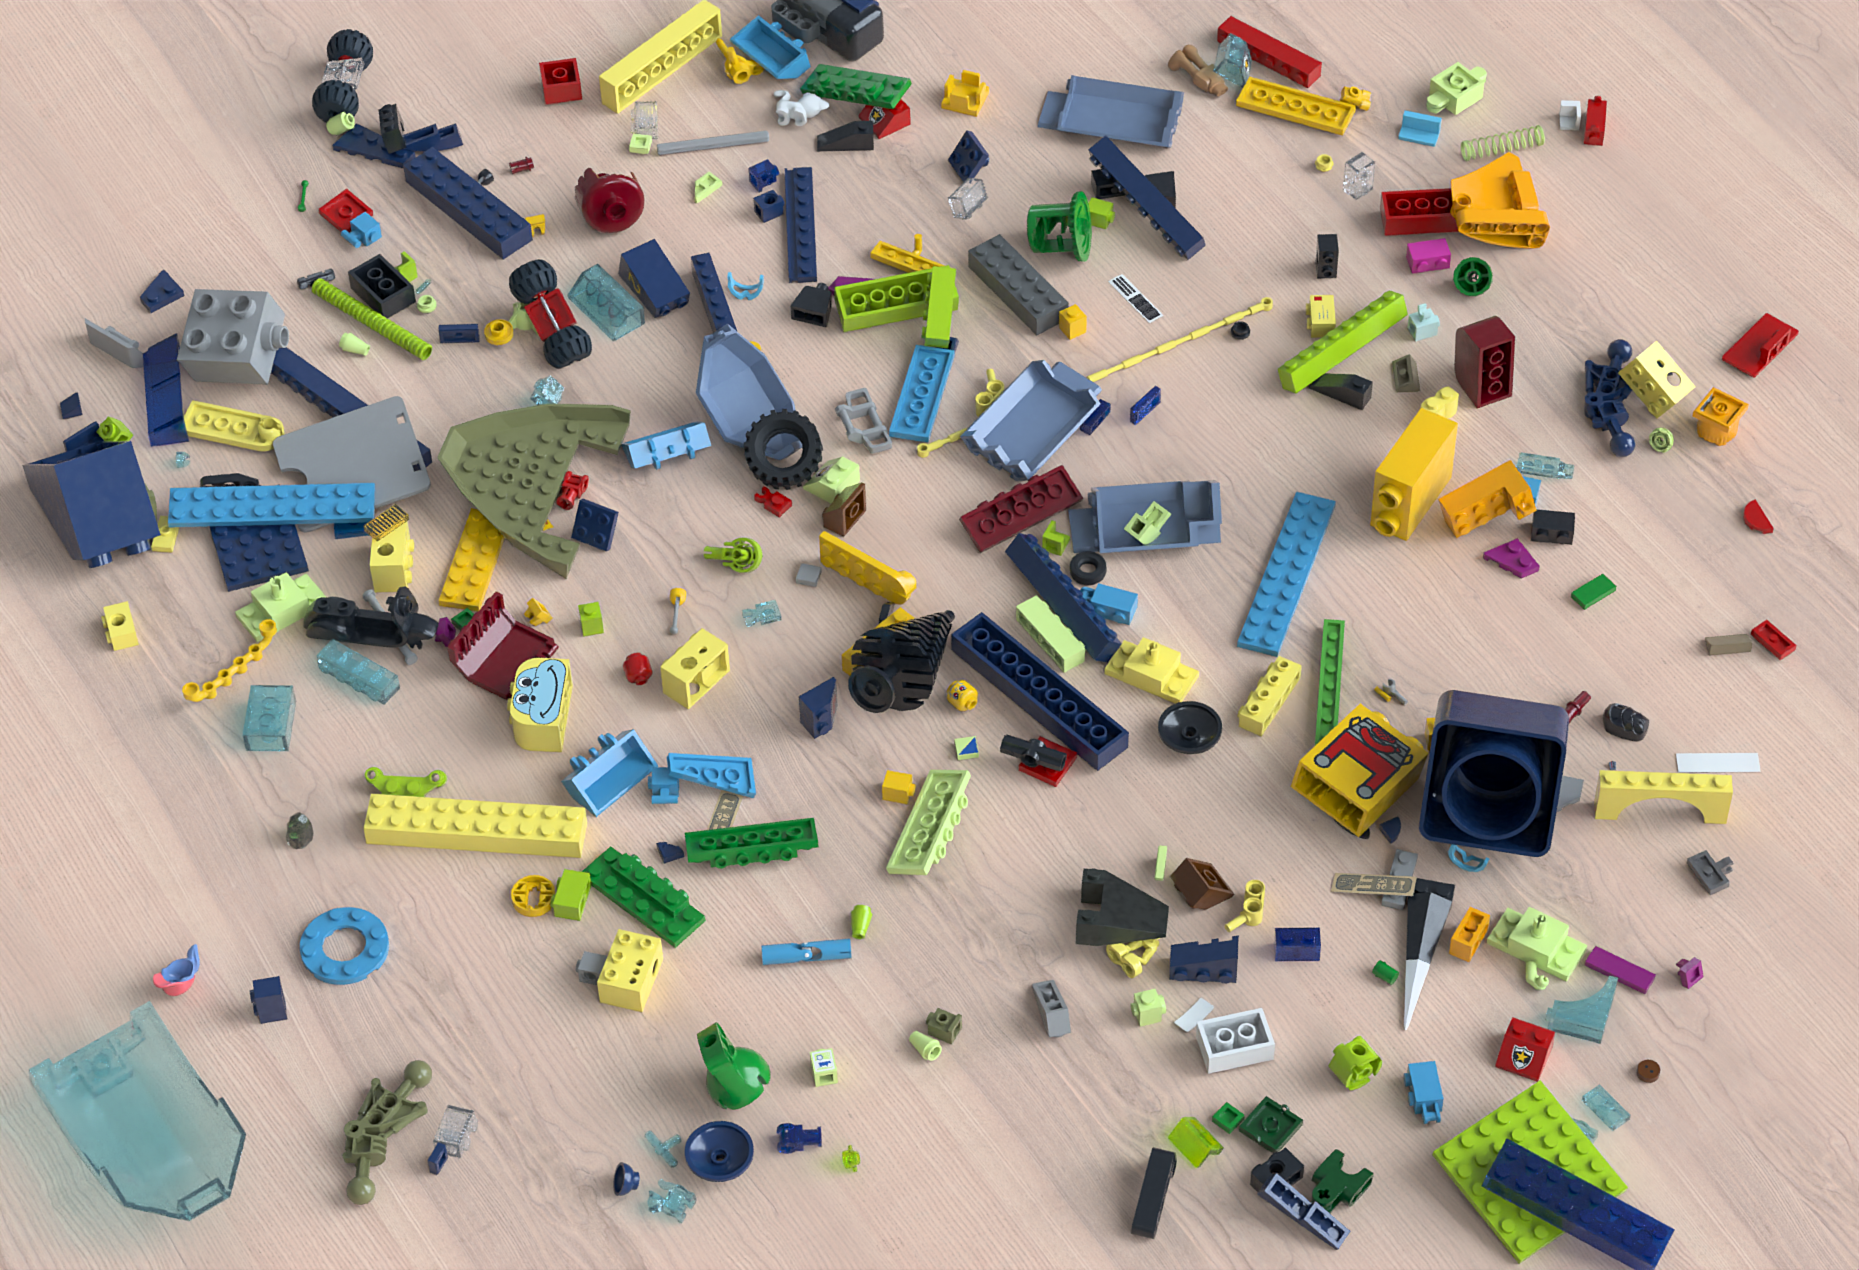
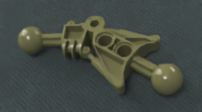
[342,1060,432,1205]

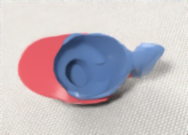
[153,944,200,996]

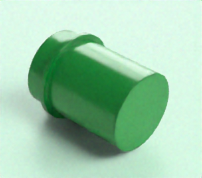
[1372,960,1399,985]

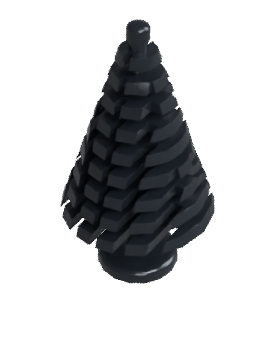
[848,610,955,713]

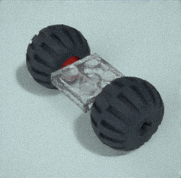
[312,29,373,123]

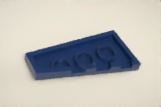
[332,123,416,169]

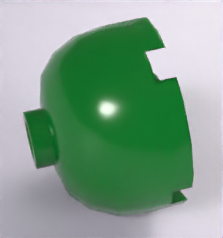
[1453,257,1493,297]

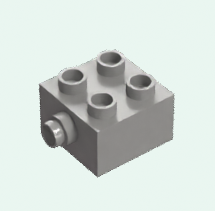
[177,289,289,385]

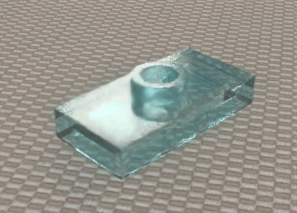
[1582,1084,1631,1131]

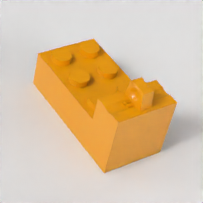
[1438,460,1537,538]

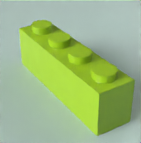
[921,266,956,348]

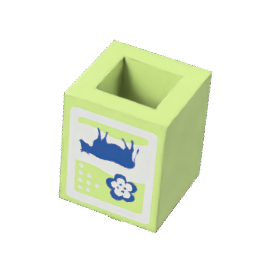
[810,1048,838,1087]

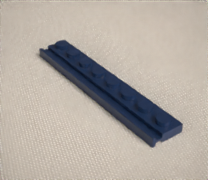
[784,167,817,283]

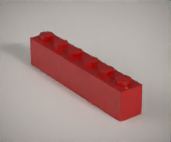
[1217,16,1322,88]

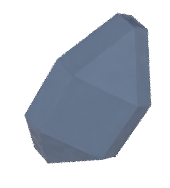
[696,324,802,460]

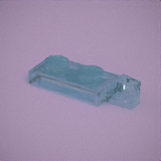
[1516,452,1574,479]

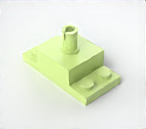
[235,572,326,643]
[1487,907,1587,982]

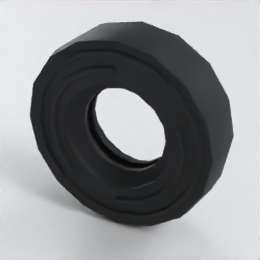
[1070,551,1107,585]

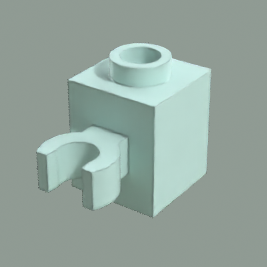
[1407,303,1440,341]

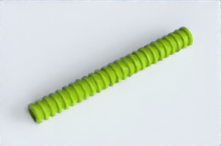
[312,278,432,360]

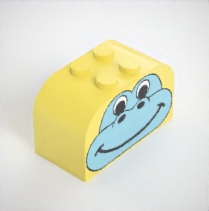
[507,658,573,752]

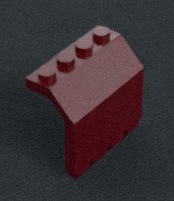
[447,591,559,700]

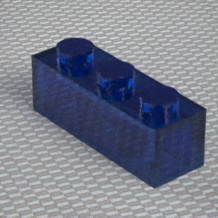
[1080,399,1111,435]

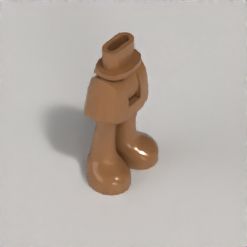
[1168,44,1228,97]

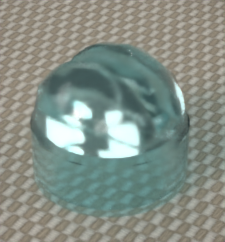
[176,452,191,468]

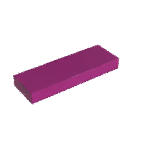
[1585,946,1656,994]

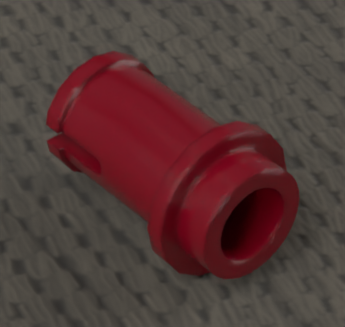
[509,156,534,175]

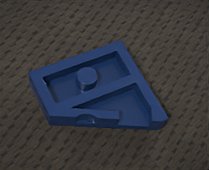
[140,270,185,313]

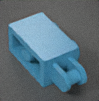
[1080,583,1138,625]
[1404,1061,1444,1124]

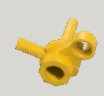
[716,38,764,84]

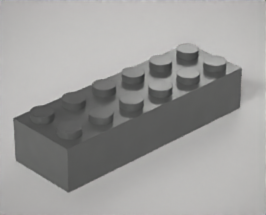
[968,234,1069,336]

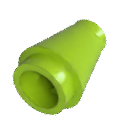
[851,905,873,939]

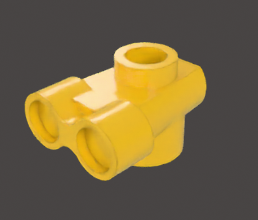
[1340,86,1371,111]

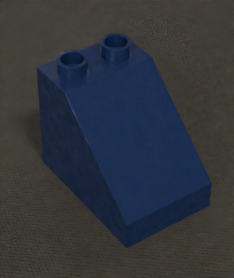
[22,441,161,568]

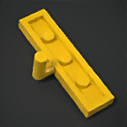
[870,234,945,273]

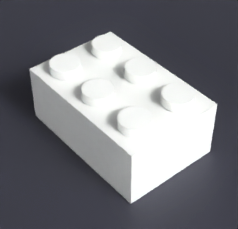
[1196,1008,1275,1074]

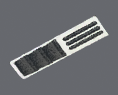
[1108,274,1163,323]

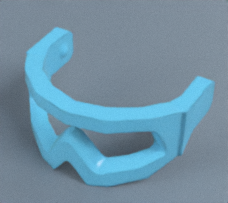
[727,272,764,300]
[1448,844,1489,872]

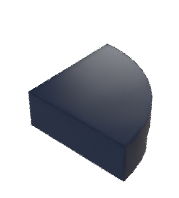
[1379,816,1401,844]
[656,842,684,864]

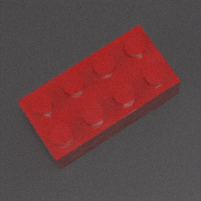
[1380,188,1459,236]

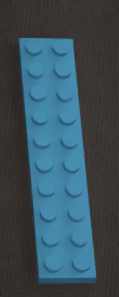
[168,483,375,527]
[1237,491,1336,657]

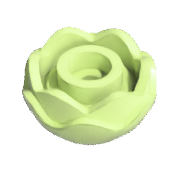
[1649,427,1674,453]

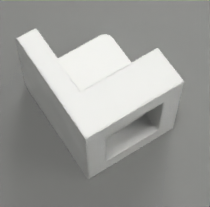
[1559,100,1581,131]

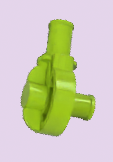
[704,538,763,573]

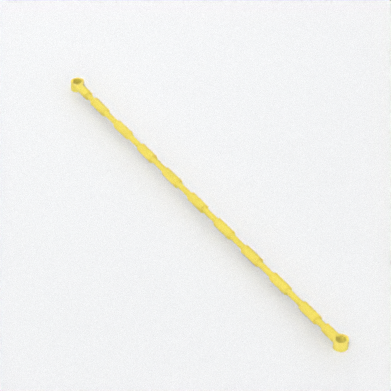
[917,297,1273,458]

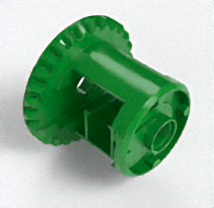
[1027,191,1092,262]

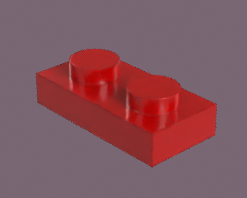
[1751,620,1797,660]

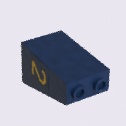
[618,239,690,318]

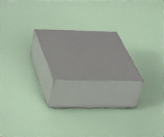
[796,563,822,587]

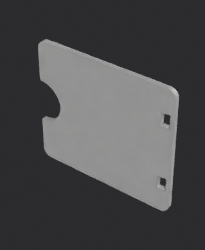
[273,396,431,532]

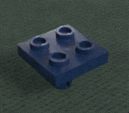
[948,130,989,185]
[571,499,619,552]

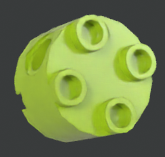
[1328,1036,1382,1090]

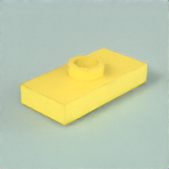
[151,516,180,553]

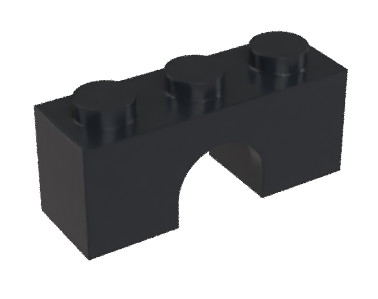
[378,104,407,153]

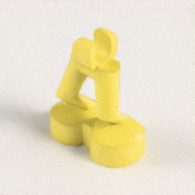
[1106,938,1160,978]

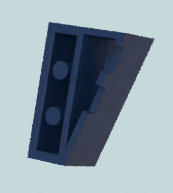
[1169,935,1239,984]

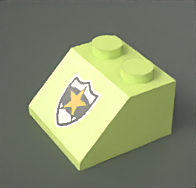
[803,456,860,504]

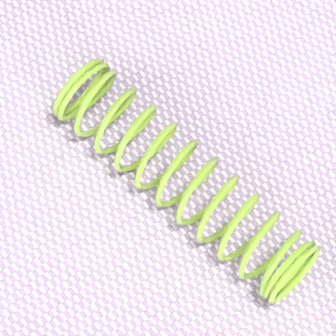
[1461,125,1545,161]

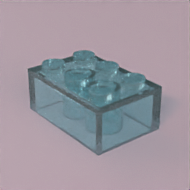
[243,685,296,751]

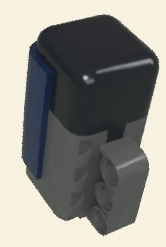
[771,0,884,61]

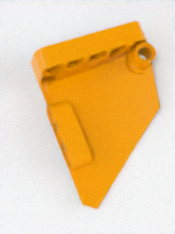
[1450,152,1550,249]

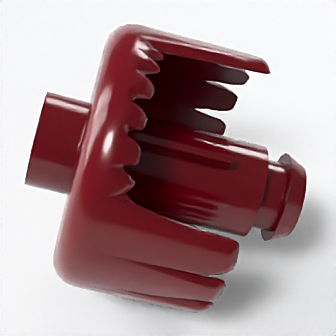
[575,168,645,233]

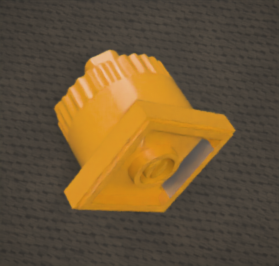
[1692,387,1749,446]

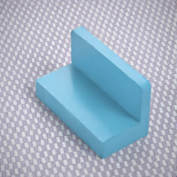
[1398,110,1442,147]

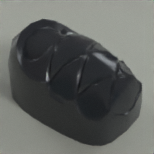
[1603,703,1649,741]

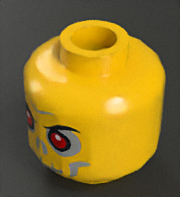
[947,680,978,712]

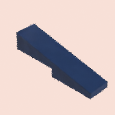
[1257,1173,1351,1250]

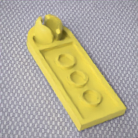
[177,400,285,451]

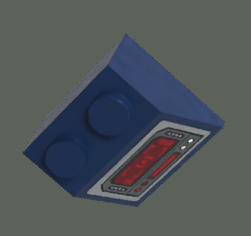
[798,677,838,739]

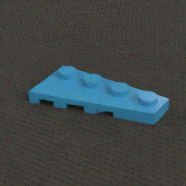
[667,753,756,798]

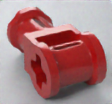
[556,471,589,510]

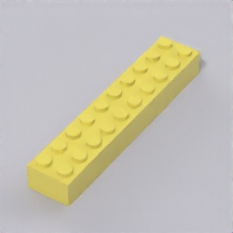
[363,794,587,858]

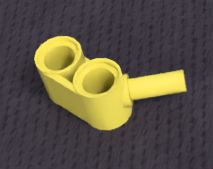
[975,369,1004,417]
[1225,880,1265,932]

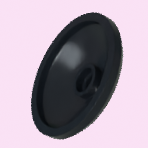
[1158,701,1222,754]

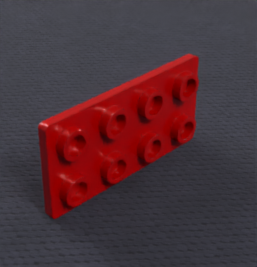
[1722,313,1799,378]

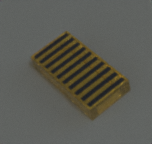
[364,504,409,542]

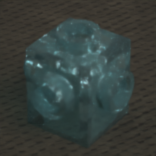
[530,375,564,405]

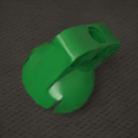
[697,1022,771,1110]

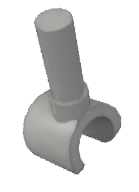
[1383,679,1408,705]

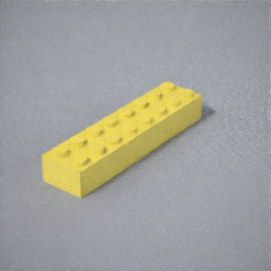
[599,0,722,114]

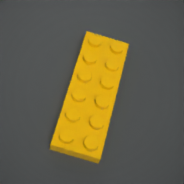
[1236,76,1356,136]
[439,508,505,611]

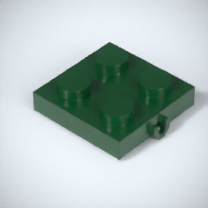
[1239,1096,1303,1153]

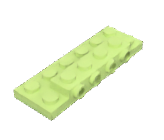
[886,770,971,875]

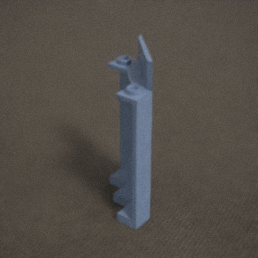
[1038,75,1184,148]
[960,360,1102,481]

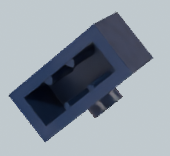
[249,976,288,1024]

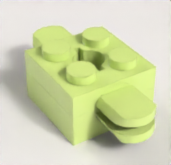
[1426,62,1487,115]

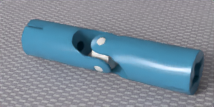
[761,938,852,965]

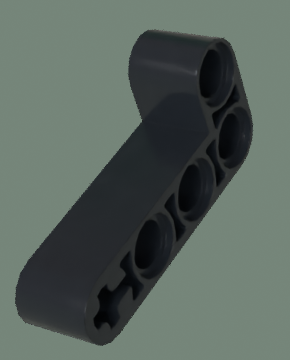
[1131,1147,1177,1239]

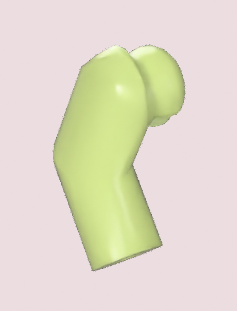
[1525,961,1549,990]

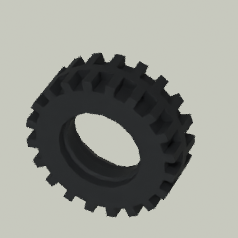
[743,409,823,490]

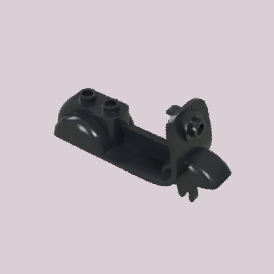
[304,586,439,650]

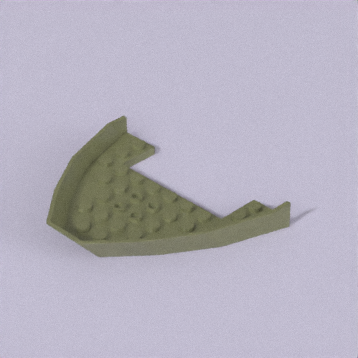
[437,404,631,579]

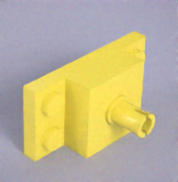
[1104,637,1199,704]

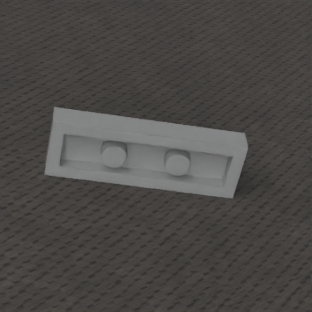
[1382,849,1418,910]

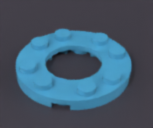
[300,907,389,985]

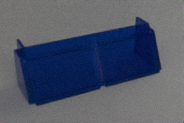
[143,333,189,447]

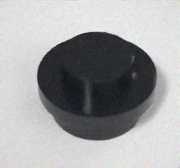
[1231,321,1250,340]

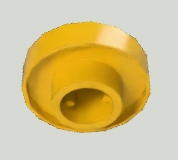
[484,319,513,345]

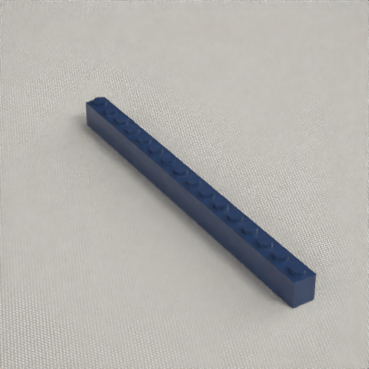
[271,347,433,472]

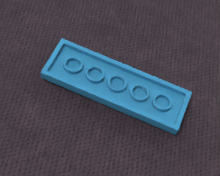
[889,345,955,443]

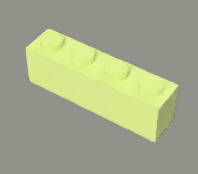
[1016,595,1086,673]

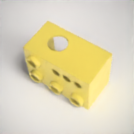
[1618,341,1696,418]
[370,518,414,592]
[660,628,730,710]
[597,929,663,1012]

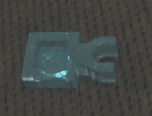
[742,600,782,627]

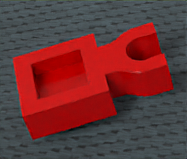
[754,486,792,518]

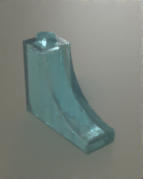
[1545,976,1618,1044]

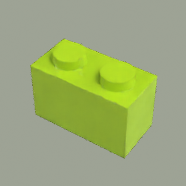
[550,869,591,921]

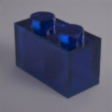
[1274,927,1321,962]

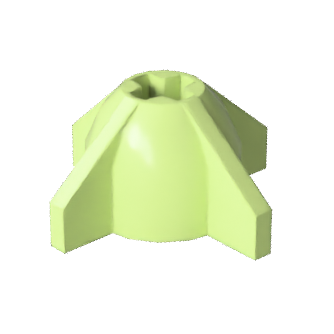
[508,302,538,335]

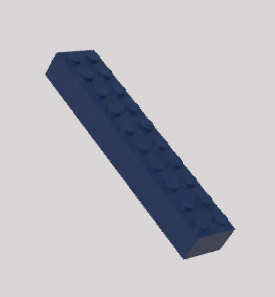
[951,612,1129,771]

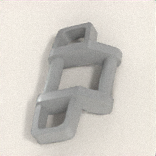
[835,388,892,454]

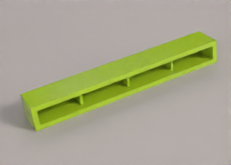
[1278,290,1408,393]

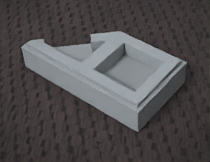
[1557,776,1584,812]

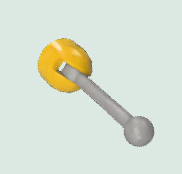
[669,588,686,635]

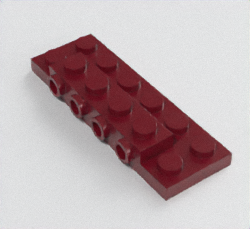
[959,465,1083,553]

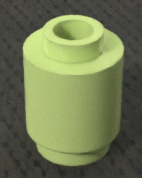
[326,112,355,135]

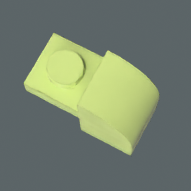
[1124,501,1171,544]

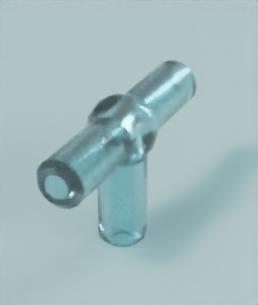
[645,1131,682,1168]

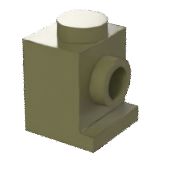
[926,1008,962,1044]

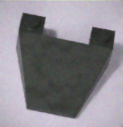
[1075,868,1169,946]

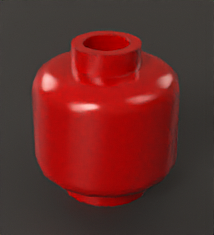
[623,653,653,685]

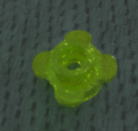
[842,1145,860,1172]

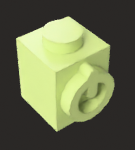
[1131,989,1166,1027]

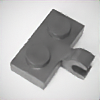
[1687,850,1734,895]

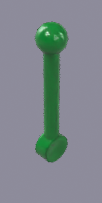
[298,180,309,212]

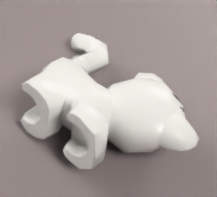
[774,90,829,126]

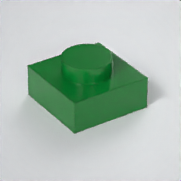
[1212,1102,1244,1134]

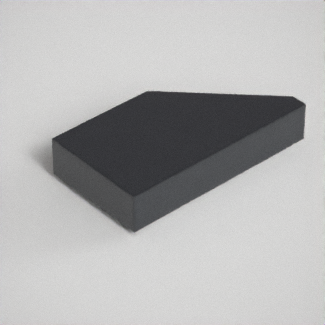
[879,602,895,624]

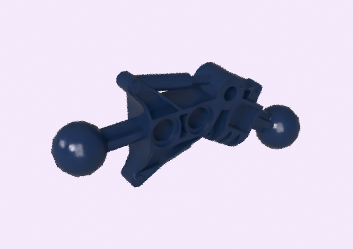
[1584,339,1636,457]

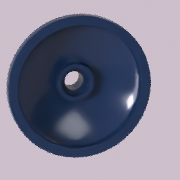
[685,1121,754,1182]

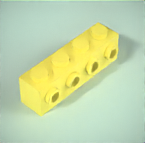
[1237,656,1301,737]

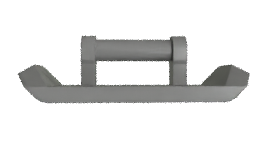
[85,318,145,368]

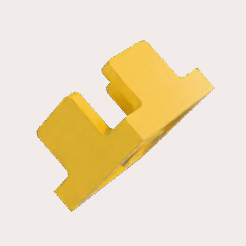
[941,70,989,117]

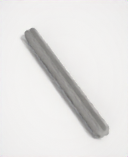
[657,131,769,155]

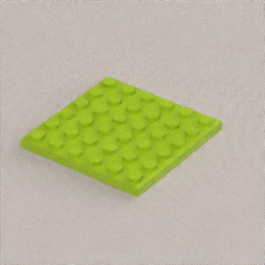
[1432,1080,1628,1264]

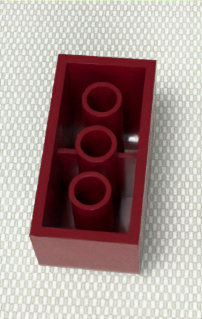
[1454,316,1515,409]

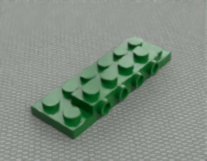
[800,64,912,109]
[685,817,819,869]
[582,846,706,948]

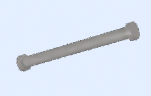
[363,590,418,665]

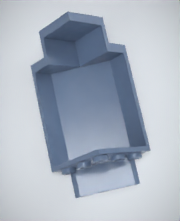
[1068,480,1222,553]

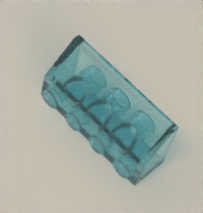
[568,264,645,342]

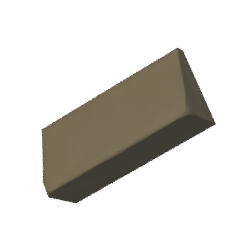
[1392,354,1420,393]
[1705,634,1753,656]

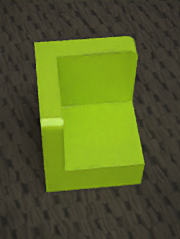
[395,251,418,282]
[1042,520,1070,556]

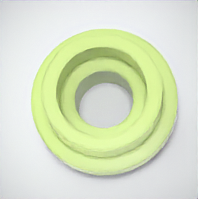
[417,295,437,313]

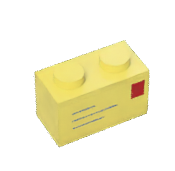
[1306,295,1336,338]

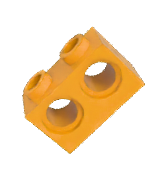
[1449,907,1490,962]

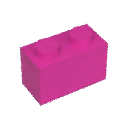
[1406,238,1451,274]

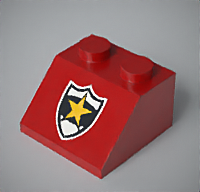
[859,99,911,139]
[1495,1017,1555,1082]

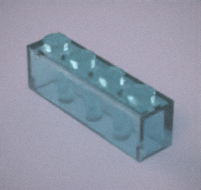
[316,639,400,705]

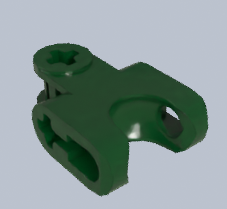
[1311,1149,1374,1214]

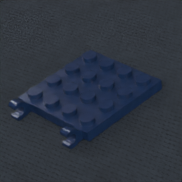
[210,524,309,592]

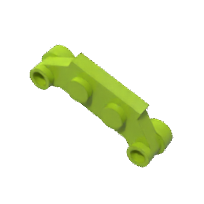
[365,767,447,797]

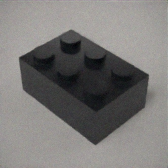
[348,254,416,318]

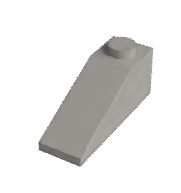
[1032,980,1071,1037]

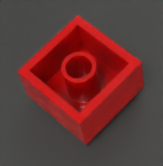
[539,58,583,105]

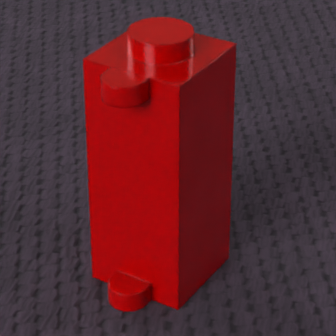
[1584,96,1607,146]

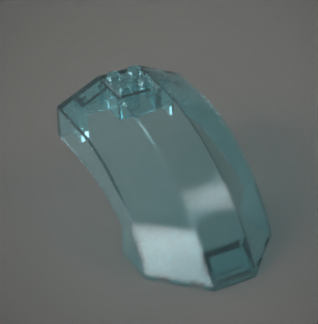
[29,1001,246,1221]

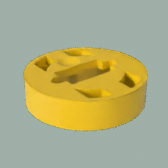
[511,875,555,917]

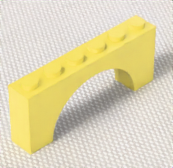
[1594,770,1733,824]

